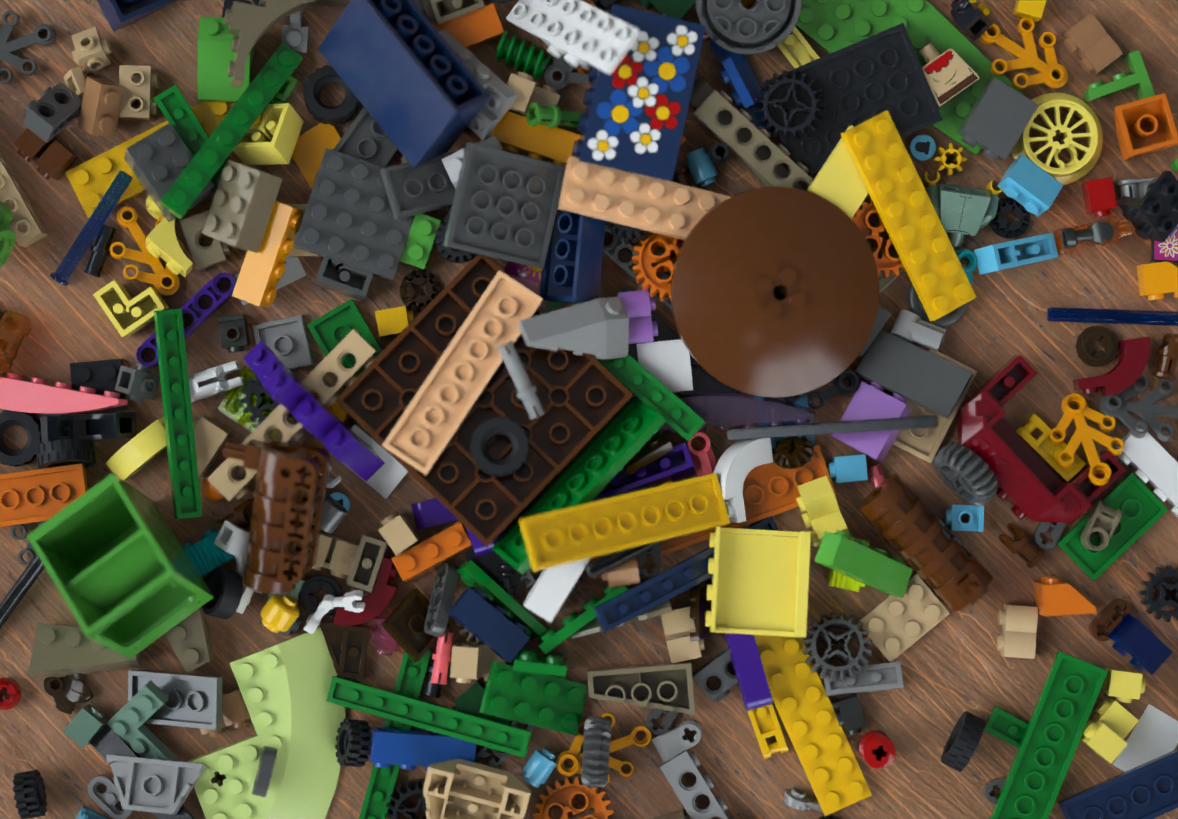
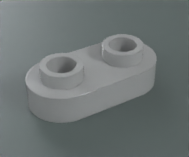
[88,775,133,819]

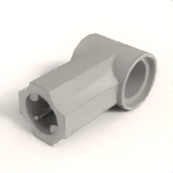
[890,310,947,351]

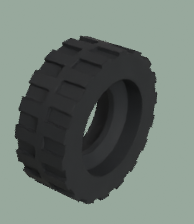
[303,65,361,125]
[0,410,42,466]
[470,417,529,477]
[36,439,96,469]
[941,711,986,772]

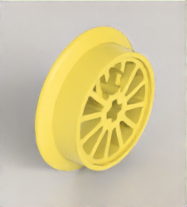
[1011,93,1103,185]

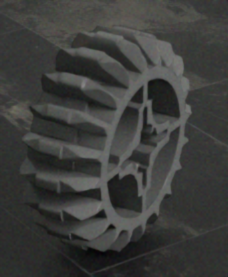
[933,442,999,506]
[802,612,872,682]
[581,716,611,788]

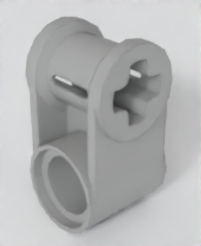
[1116,177,1158,199]
[651,720,702,762]

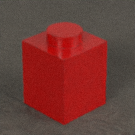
[1081,177,1117,217]

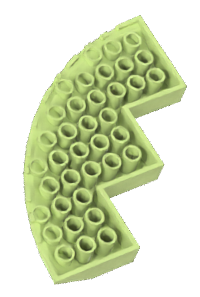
[188,627,346,819]

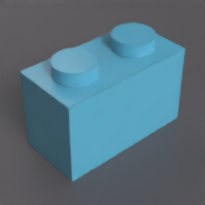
[997,154,1063,217]

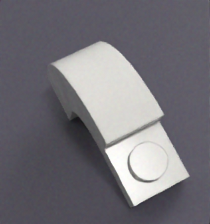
[713,438,773,523]
[214,520,263,614]

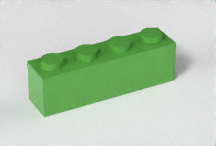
[815,530,913,598]

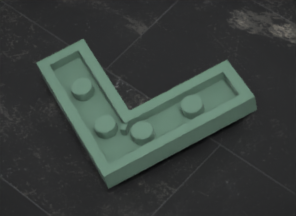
[106,680,180,761]

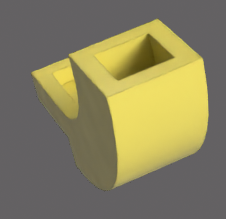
[106,417,167,481]

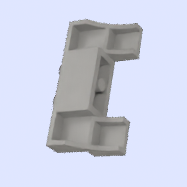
[439,30,518,140]

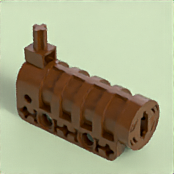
[222,439,330,594]
[858,473,993,612]

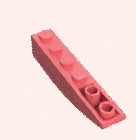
[0,372,128,414]

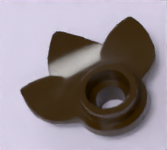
[44,673,94,714]

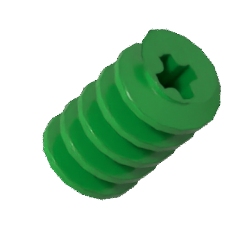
[495,30,552,80]

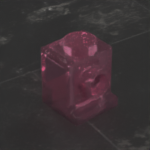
[372,616,399,655]

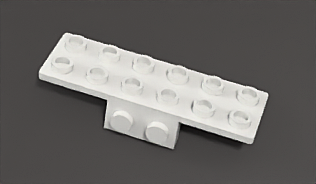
[506,0,641,75]

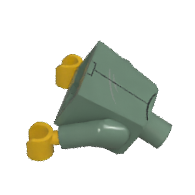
[924,171,1003,247]

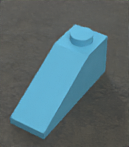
[974,232,1059,275]

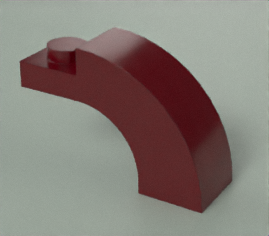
[1073,336,1150,396]
[333,556,398,626]

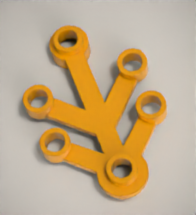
[979,17,1068,90]
[110,206,184,296]
[1049,393,1124,485]
[556,712,651,785]

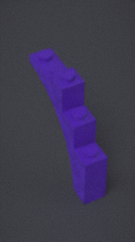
[243,340,385,481]

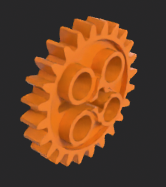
[852,196,906,278]
[632,232,684,302]
[532,777,616,819]

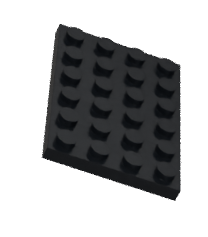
[758,23,943,176]

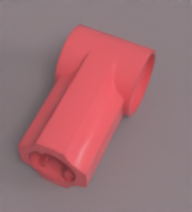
[685,431,717,477]

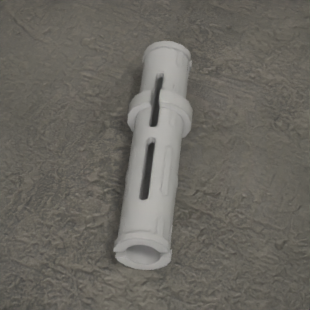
[497,340,545,419]

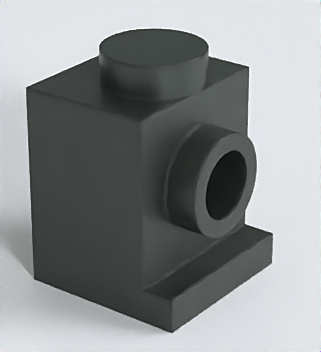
[217,314,250,353]
[831,694,867,735]

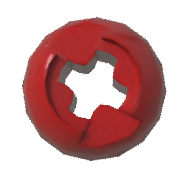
[0,677,21,710]

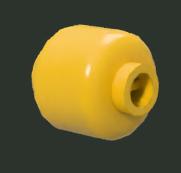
[261,593,300,633]

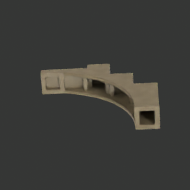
[224,0,351,88]

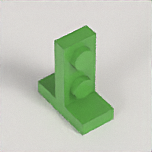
[1083,50,1155,103]

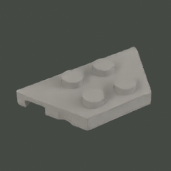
[106,755,206,815]

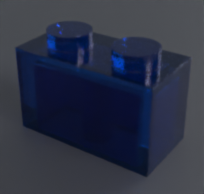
[1108,613,1173,675]

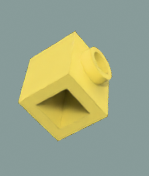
[1103,667,1146,703]

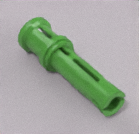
[526,103,585,128]

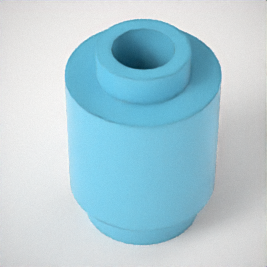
[686,147,719,188]
[521,747,558,788]

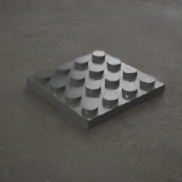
[443,143,566,269]
[293,148,414,280]

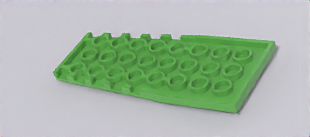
[795,0,1024,155]

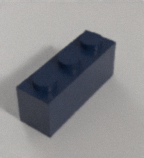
[447,588,530,663]

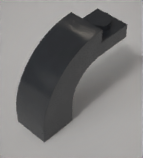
[40,412,137,443]

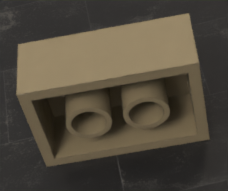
[202,159,283,253]

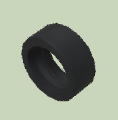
[202,567,243,619]

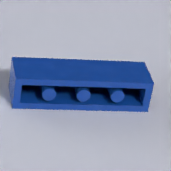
[368,727,476,770]

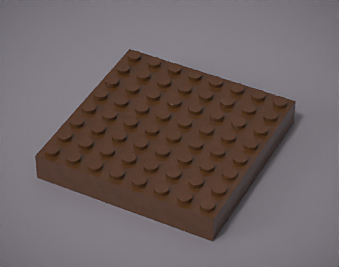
[335,254,633,548]

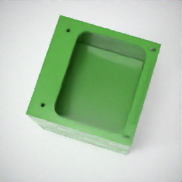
[27,473,214,659]

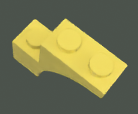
[145,195,193,277]

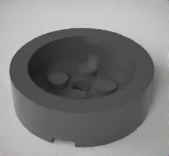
[695,0,802,54]

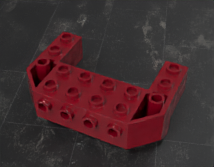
[956,355,1126,523]

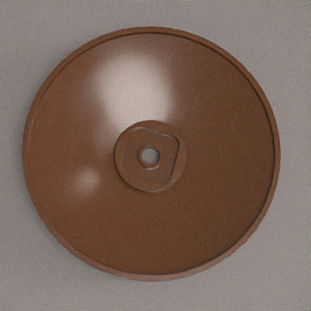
[671,187,880,397]

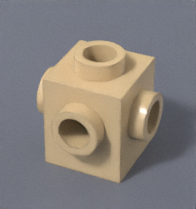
[71,26,112,74]

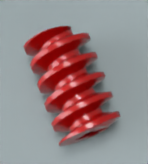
[858,731,896,769]

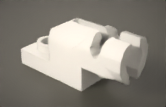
[188,360,245,403]

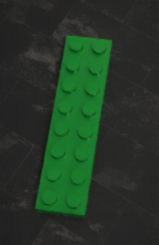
[491,397,666,575]
[990,651,1108,819]

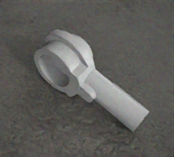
[784,787,832,815]

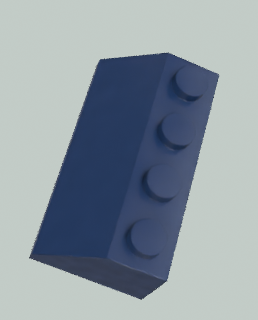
[540,199,606,304]

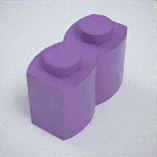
[617,290,658,344]

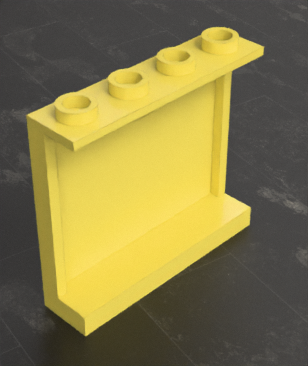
[705,526,811,638]

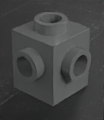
[115,364,160,403]

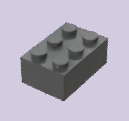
[124,123,214,222]

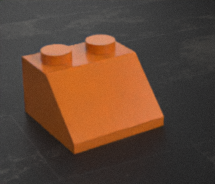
[1114,93,1178,161]
[1033,576,1097,616]

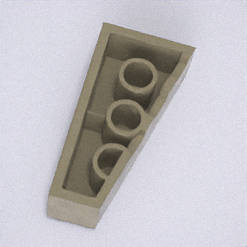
[28,623,144,680]
[587,660,695,715]

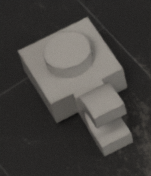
[282,10,310,54]

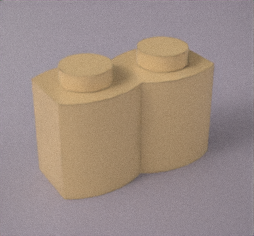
[997,604,1038,659]

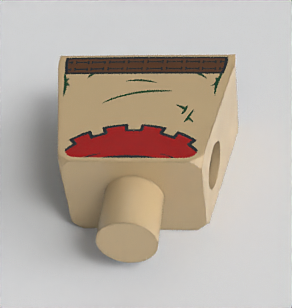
[919,43,980,108]

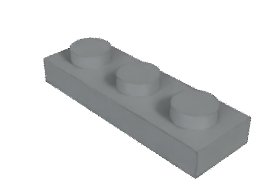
[824,661,904,697]

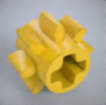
[933,143,967,176]

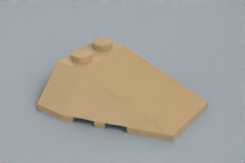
[423,758,531,819]

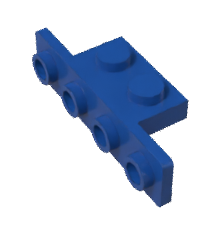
[710,40,769,128]

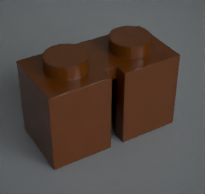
[14,128,78,180]

